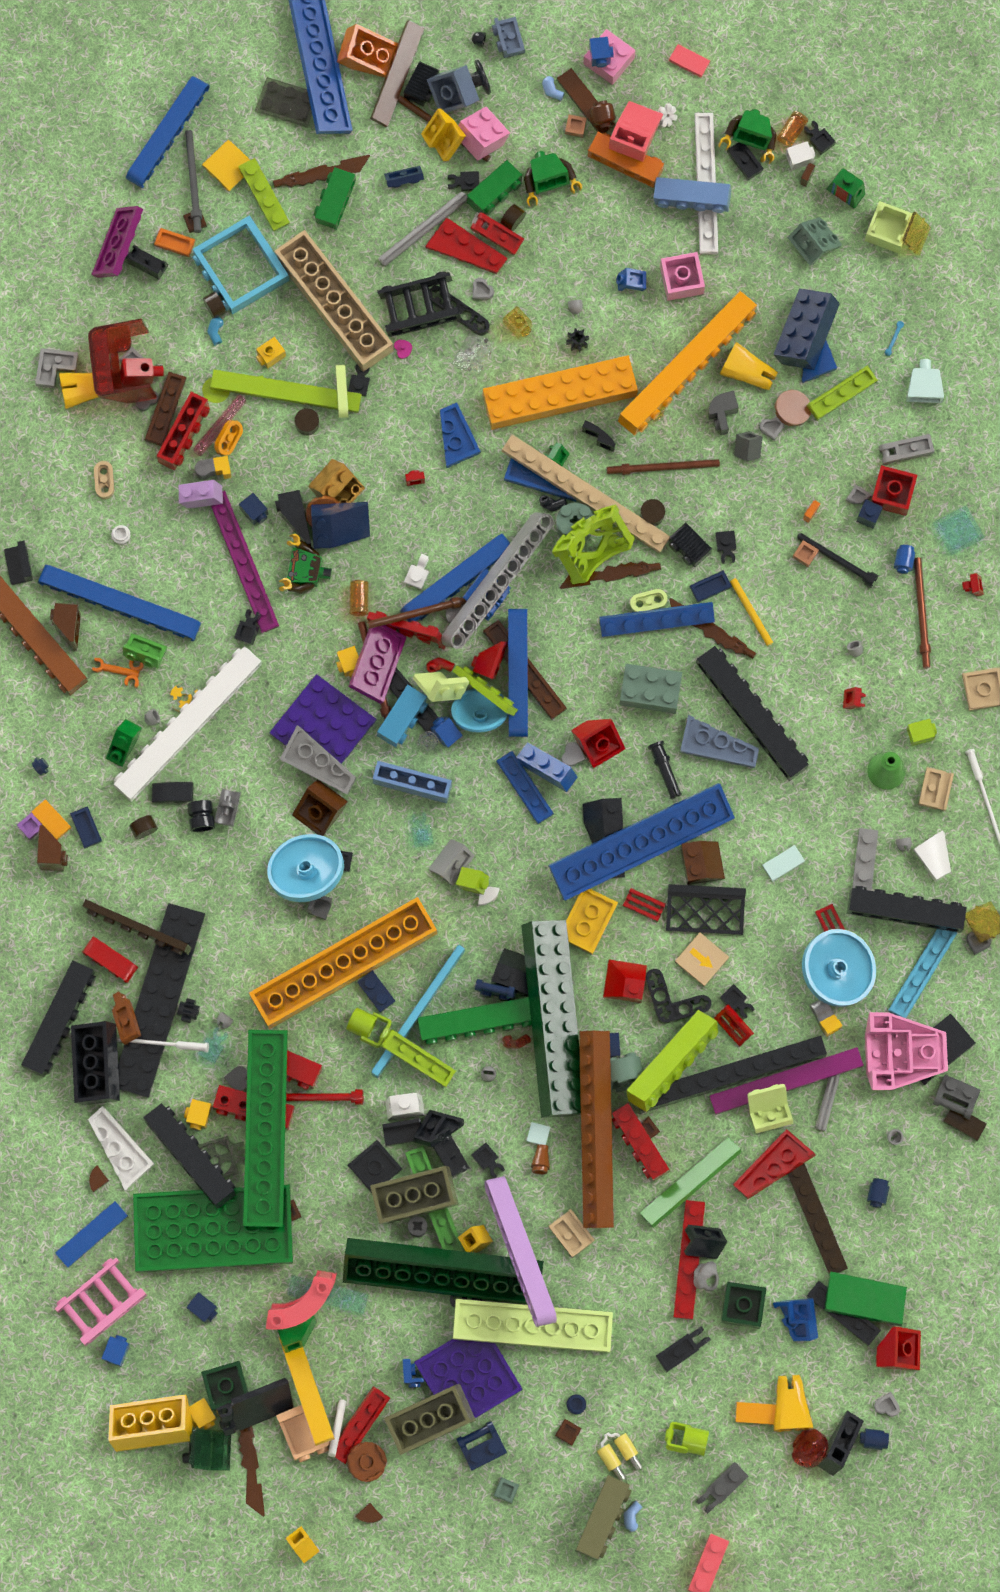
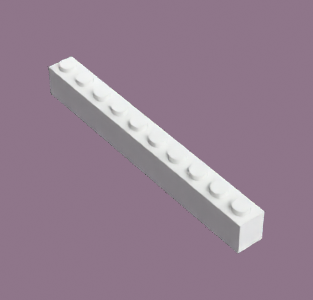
[114,646,262,802]

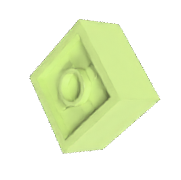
[865,201,914,254]

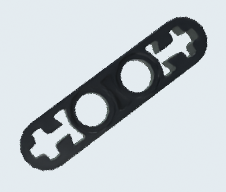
[429,286,490,336]

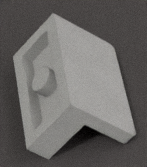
[429,839,475,886]

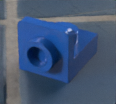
[616,268,646,291]
[402,1359,424,1388]

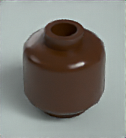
[590,100,616,129]

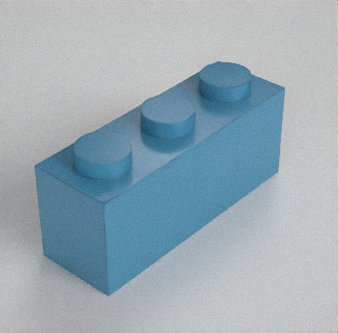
[377,685,428,748]

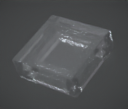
[458,638,483,660]

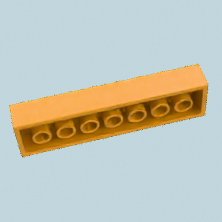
[483,355,638,430]

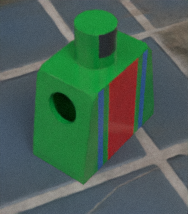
[826,168,865,209]

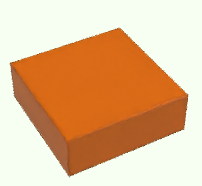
[803,500,821,523]

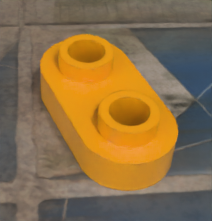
[214,420,243,455]

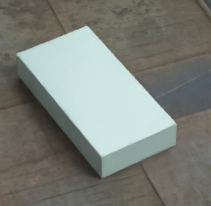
[762,845,805,882]

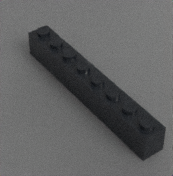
[696,646,809,781]

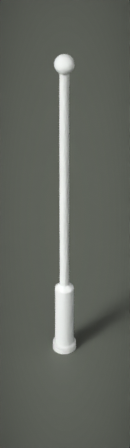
[965,749,1000,845]
[117,1037,209,1053]

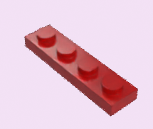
[335,1386,390,1464]

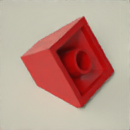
[471,641,508,679]
[571,719,626,769]
[603,959,647,1003]
[876,1327,921,1370]

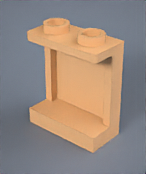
[276,1405,330,1463]

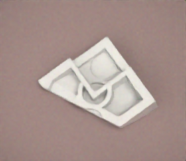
[913,831,951,882]

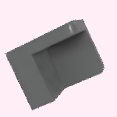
[734,431,763,461]
[307,896,333,920]

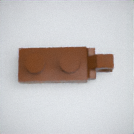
[112,991,141,1045]

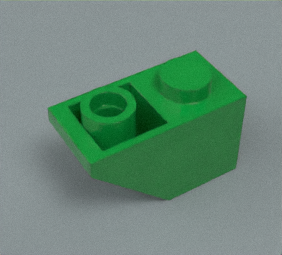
[106,719,142,767]
[277,1315,317,1353]

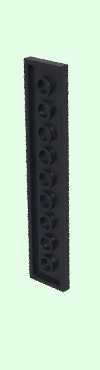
[118,903,206,1098]

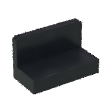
[4,540,33,585]
[382,1118,421,1146]
[684,1224,727,1259]

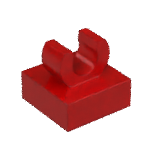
[962,573,984,596]
[843,687,866,709]

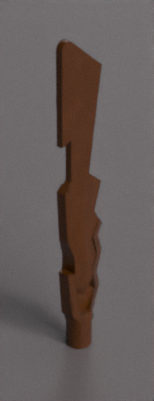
[273,155,370,188]
[559,561,661,589]
[669,598,757,659]
[238,1426,265,1517]

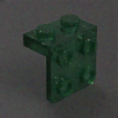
[189,1428,231,1471]

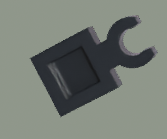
[804,120,836,155]
[448,171,479,191]
[348,364,370,397]
[715,530,737,564]
[234,609,261,645]
[720,984,755,1019]
[471,1143,505,1178]

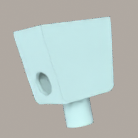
[906,359,944,403]

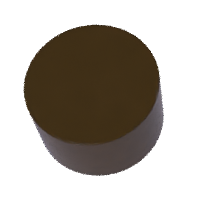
[500,204,526,231]
[203,291,227,319]
[295,408,319,435]
[640,499,665,526]
[129,815,158,840]

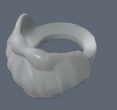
[693,1261,719,1291]

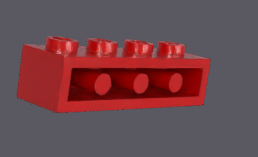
[157,392,210,471]
[213,1085,295,1130]
[612,1103,670,1181]

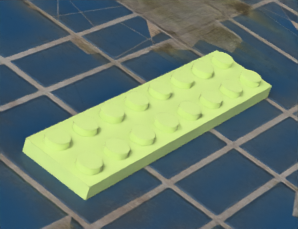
[452,1299,613,1353]

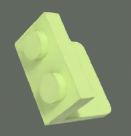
[413,672,469,702]
[747,1084,793,1133]

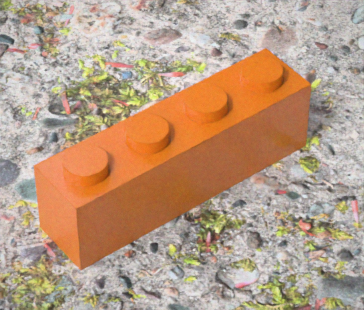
[588,132,664,188]

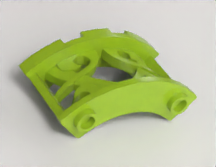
[552,504,635,584]

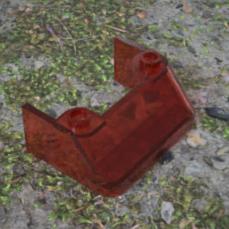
[88,318,157,404]

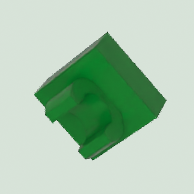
[545,442,570,466]

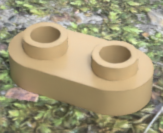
[94,461,114,499]

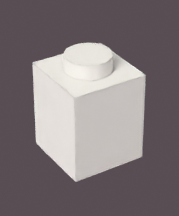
[785,141,815,171]

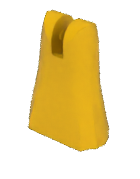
[720,342,778,390]
[59,372,115,409]
[774,1375,814,1432]

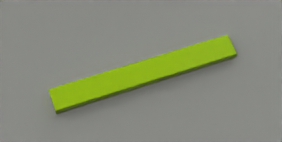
[210,369,362,413]

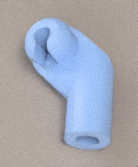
[542,76,564,101]

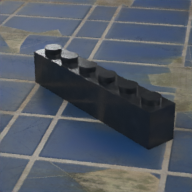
[846,886,967,933]
[21,960,96,1077]
[143,1103,236,1210]

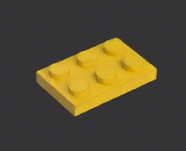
[566,889,618,955]

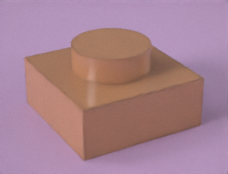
[565,115,587,138]
[793,540,819,567]

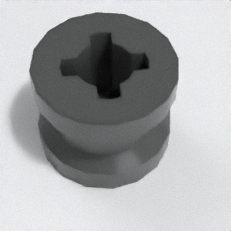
[408,1216,427,1237]

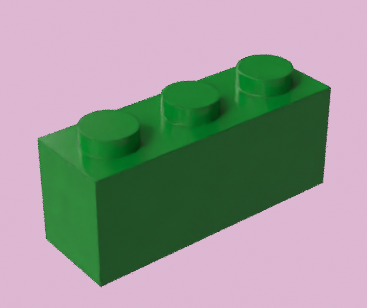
[466,160,522,215]
[313,167,356,230]

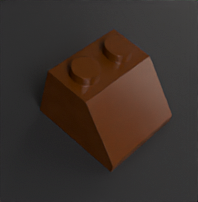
[50,603,81,651]
[292,779,348,836]
[37,825,68,871]
[681,841,725,885]

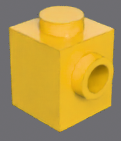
[256,336,286,369]
[336,646,359,678]
[184,1099,212,1131]
[458,1225,493,1253]
[189,1398,217,1431]
[285,1526,320,1563]

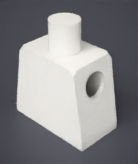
[385,1093,425,1120]

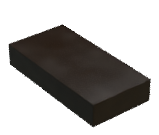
[943,1110,987,1141]

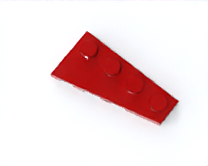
[425,218,507,274]
[367,611,446,650]
[733,1129,816,1199]

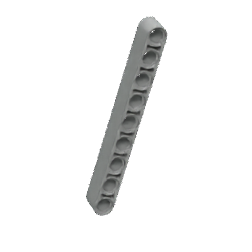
[441,512,554,649]

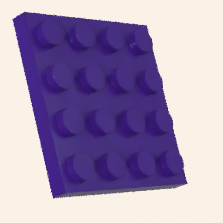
[269,674,377,764]
[414,1339,523,1431]

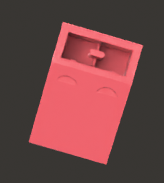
[608,101,663,162]

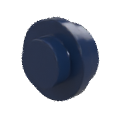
[32,757,49,775]
[567,1394,586,1415]

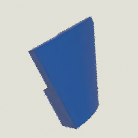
[801,340,837,383]
[773,1299,818,1341]

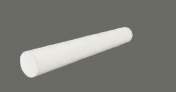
[328,1400,346,1457]

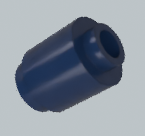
[867,1178,890,1208]
[859,1428,889,1450]

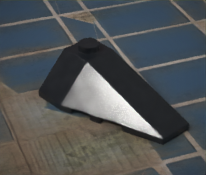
[583,798,625,878]

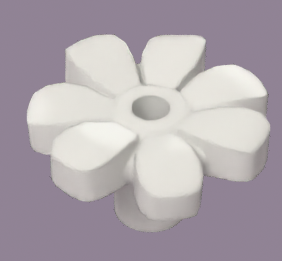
[657,103,677,127]

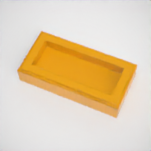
[31,799,71,840]
[735,1402,776,1425]

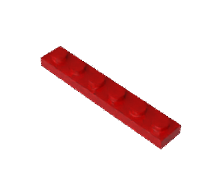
[673,1200,705,1320]

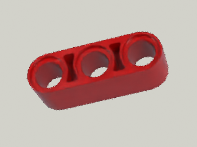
[82,936,138,983]

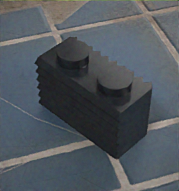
[404,61,440,107]
[669,522,712,567]

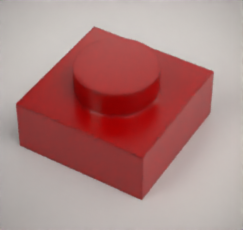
[405,470,425,486]

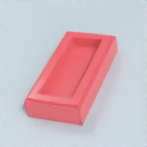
[669,44,710,77]

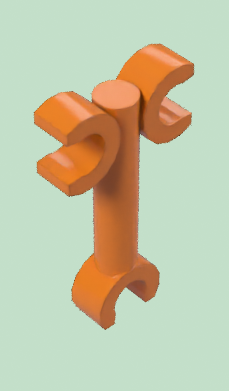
[92,657,144,688]

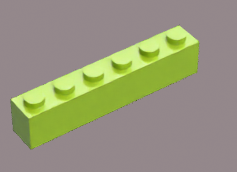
[626,1010,718,1112]

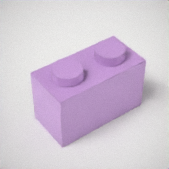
[178,480,223,508]

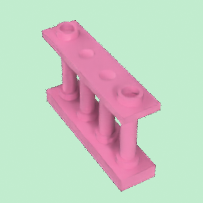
[55,1258,147,1346]

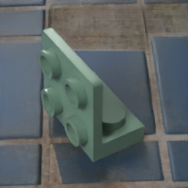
[787,217,842,266]

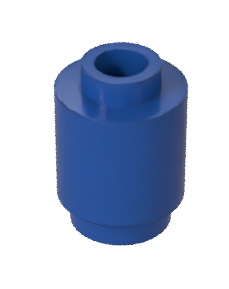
[894,545,915,574]

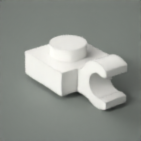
[404,554,429,590]

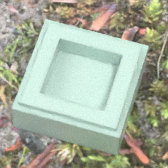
[526,1122,550,1145]

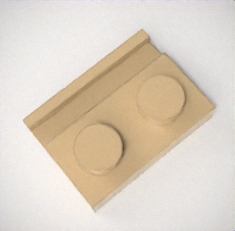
[918,767,954,811]
[548,1209,595,1258]

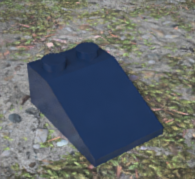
[311,502,370,549]

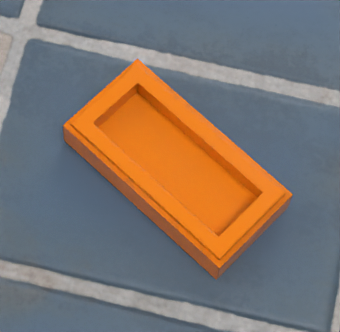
[154,228,195,257]

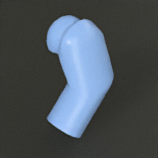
[623,1501,643,1532]

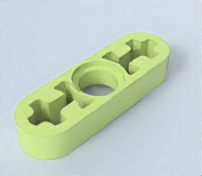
[336,365,348,418]

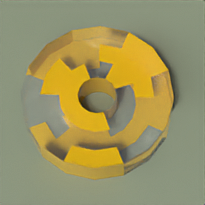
[170,683,198,712]

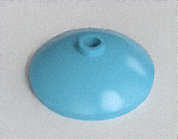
[451,688,508,733]

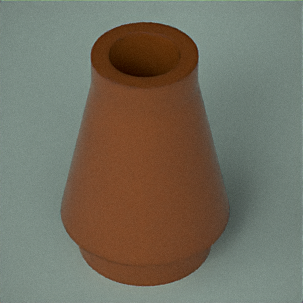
[531,1144,550,1175]

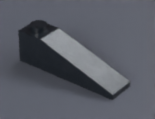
[491,948,529,997]

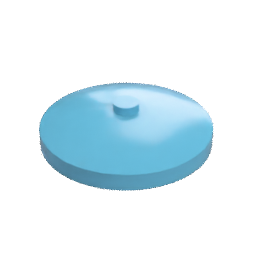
[267,834,344,902]
[802,929,876,1007]

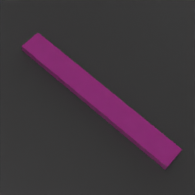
[211,490,279,633]
[709,1047,864,1115]

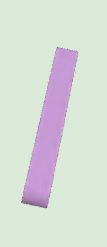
[484,1176,557,1327]

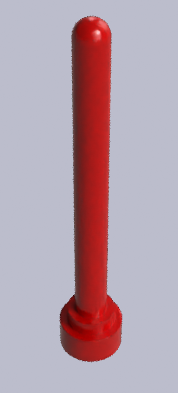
[286,1089,364,1105]

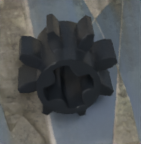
[566,328,589,353]
[177,998,200,1023]

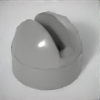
[568,300,583,314]
[847,640,863,657]
[144,709,161,726]
[896,837,912,851]
[217,1012,234,1029]
[481,1066,496,1082]
[887,1129,904,1145]

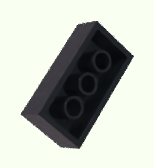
[71,1021,120,1105]

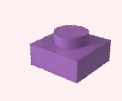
[17,812,42,840]

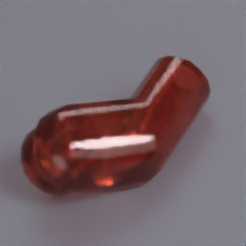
[502,1034,531,1049]

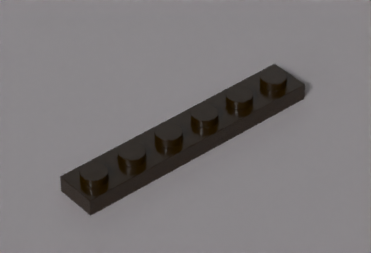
[82,899,192,955]
[787,1163,848,1274]

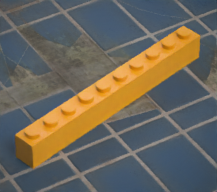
[618,291,757,436]

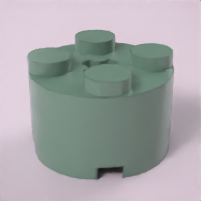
[556,503,593,545]
[610,1052,644,1092]

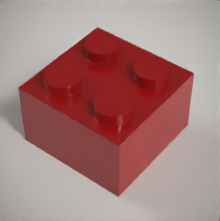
[871,465,918,516]

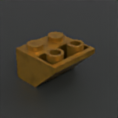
[308,459,365,503]

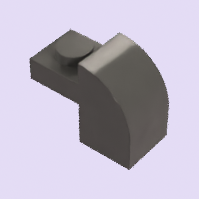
[708,390,739,435]

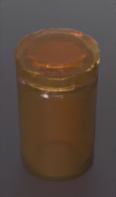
[777,111,808,147]
[349,580,369,616]

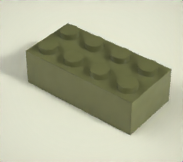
[370,1166,459,1225]
[384,1384,476,1455]
[575,1475,632,1561]

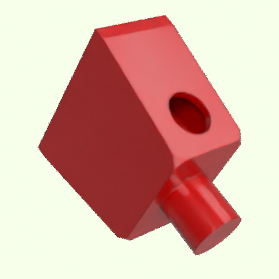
[120,358,164,388]

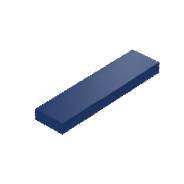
[496,751,554,824]
[55,1201,128,1268]

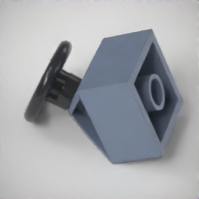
[427,60,491,113]

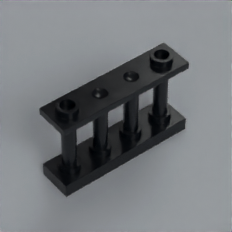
[377,271,461,337]

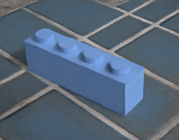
[654,177,731,213]
[373,761,452,803]

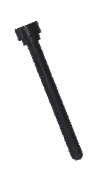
[797,533,879,588]

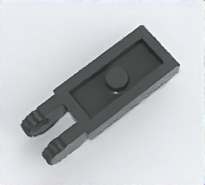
[696,1462,749,1514]

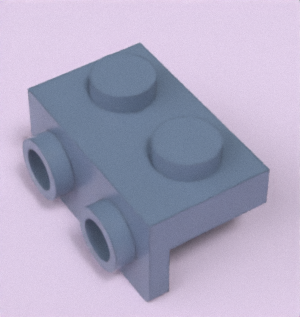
[492,17,525,58]

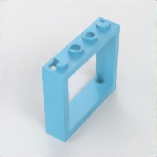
[192,215,289,314]

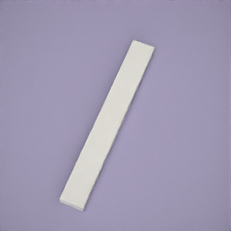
[695,113,718,254]

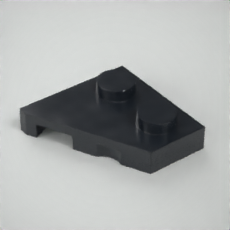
[413,1110,464,1147]

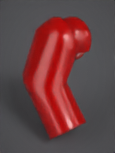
[426,657,455,673]

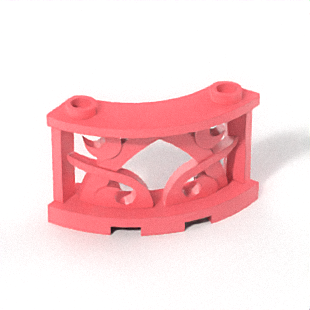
[266,1270,337,1330]

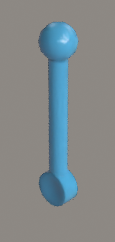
[885,321,904,356]

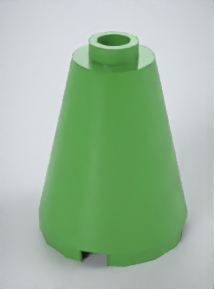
[867,752,906,790]

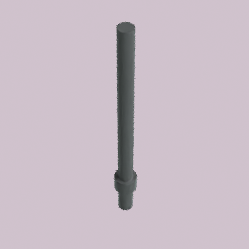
[185,130,202,233]

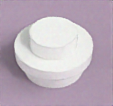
[111,525,131,544]

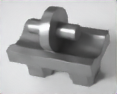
[214,789,241,827]

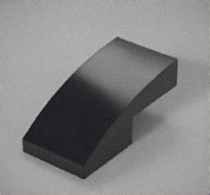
[582,420,616,452]
[152,782,193,803]

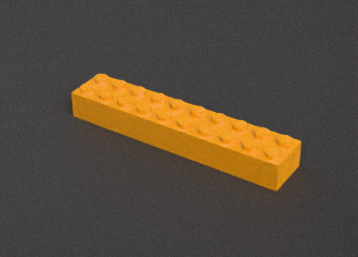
[249,897,437,1030]

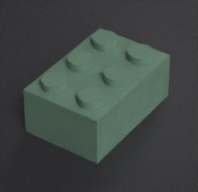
[619,664,682,714]

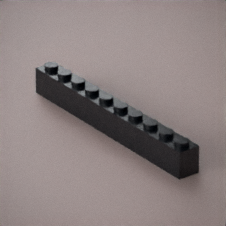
[638,1036,827,1114]

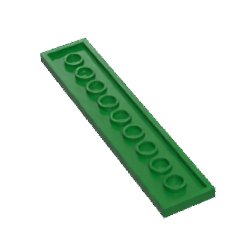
[243,1030,288,1227]

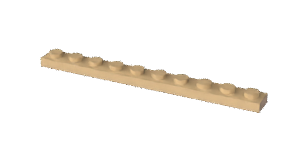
[501,434,670,554]

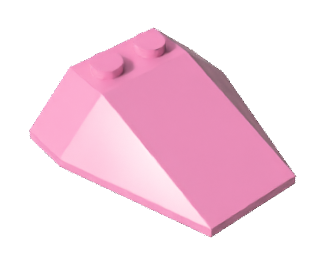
[865,1012,948,1090]

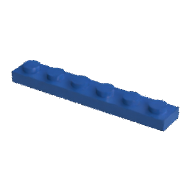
[599,602,715,637]

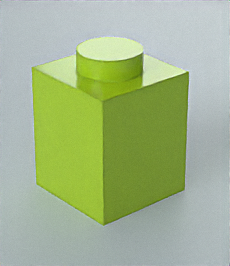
[906,719,937,746]
[456,867,490,895]

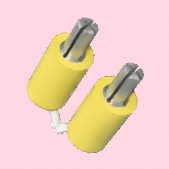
[597,1432,642,1481]

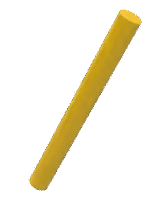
[730,578,774,646]

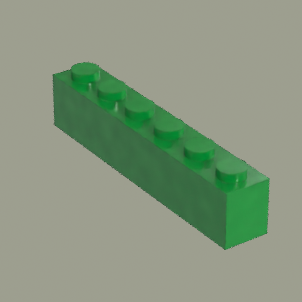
[418,997,532,1045]

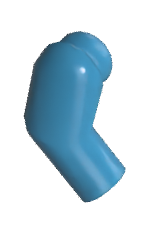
[207,317,224,346]

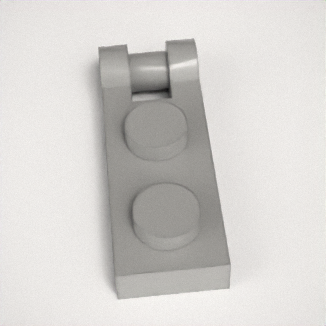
[879,434,935,465]

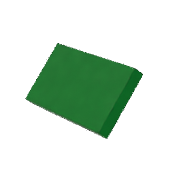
[824,1272,907,1326]

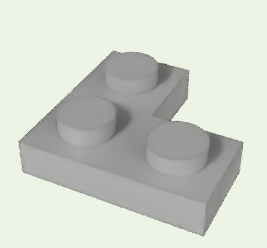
[35,348,79,388]

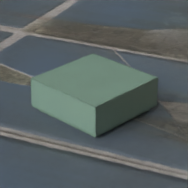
[493,1477,519,1504]

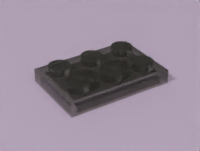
[255,77,312,128]

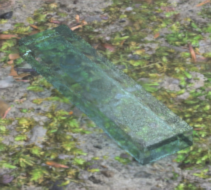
[287,1275,369,1314]

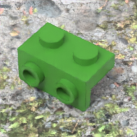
[123,633,167,669]

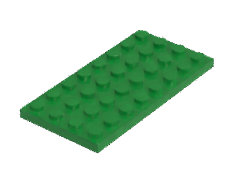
[133,1184,293,1273]

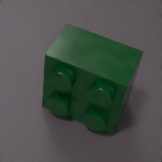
[720,1281,766,1329]
[201,1361,249,1412]

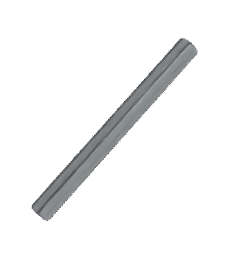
[378,192,467,266]

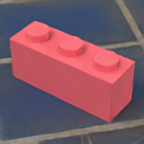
[687,1534,729,1592]

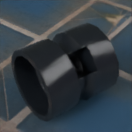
[187,800,215,832]

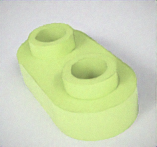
[630,589,667,612]

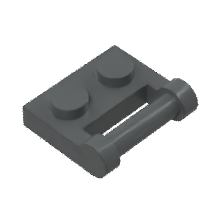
[933,1074,981,1120]

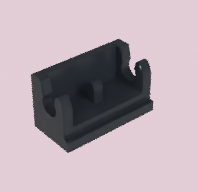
[126,245,169,280]
[433,1135,470,1179]

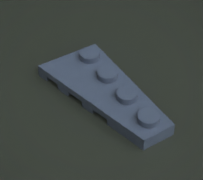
[680,715,759,769]

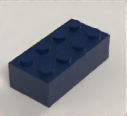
[773,288,840,370]

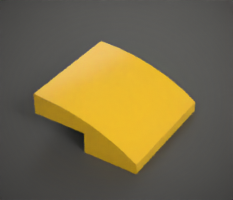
[421,109,466,161]
[202,140,250,192]

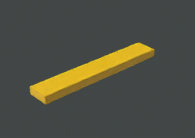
[279,1337,335,1446]

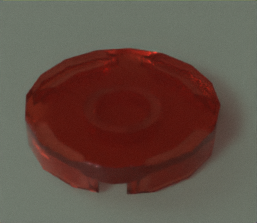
[792,1429,828,1469]

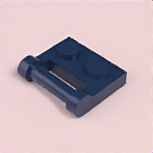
[475,979,517,1001]
[456,1421,507,1471]

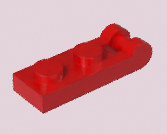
[470,212,524,255]

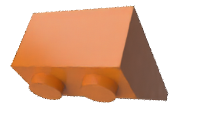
[337,24,398,77]

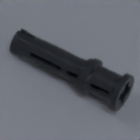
[648,741,682,799]

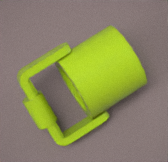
[346,1007,392,1048]
[665,1422,709,1456]

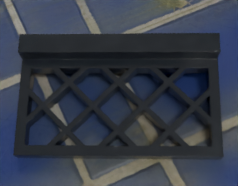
[666,884,746,935]

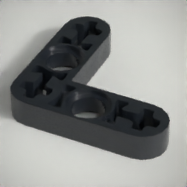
[646,969,712,1024]

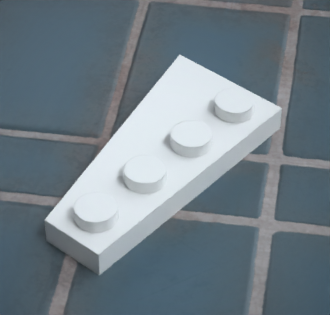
[88,1106,155,1190]

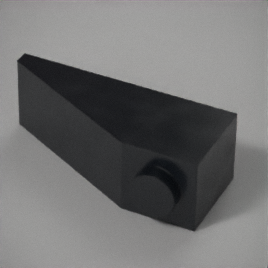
[275,490,311,546]
[816,1410,864,1476]

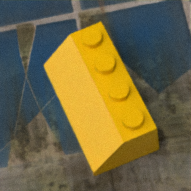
[108,1394,193,1452]

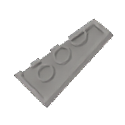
[280,725,357,795]

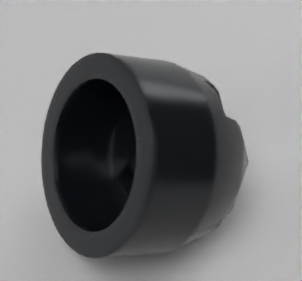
[472,31,486,47]

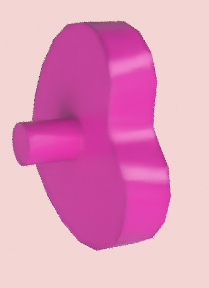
[394,339,412,359]

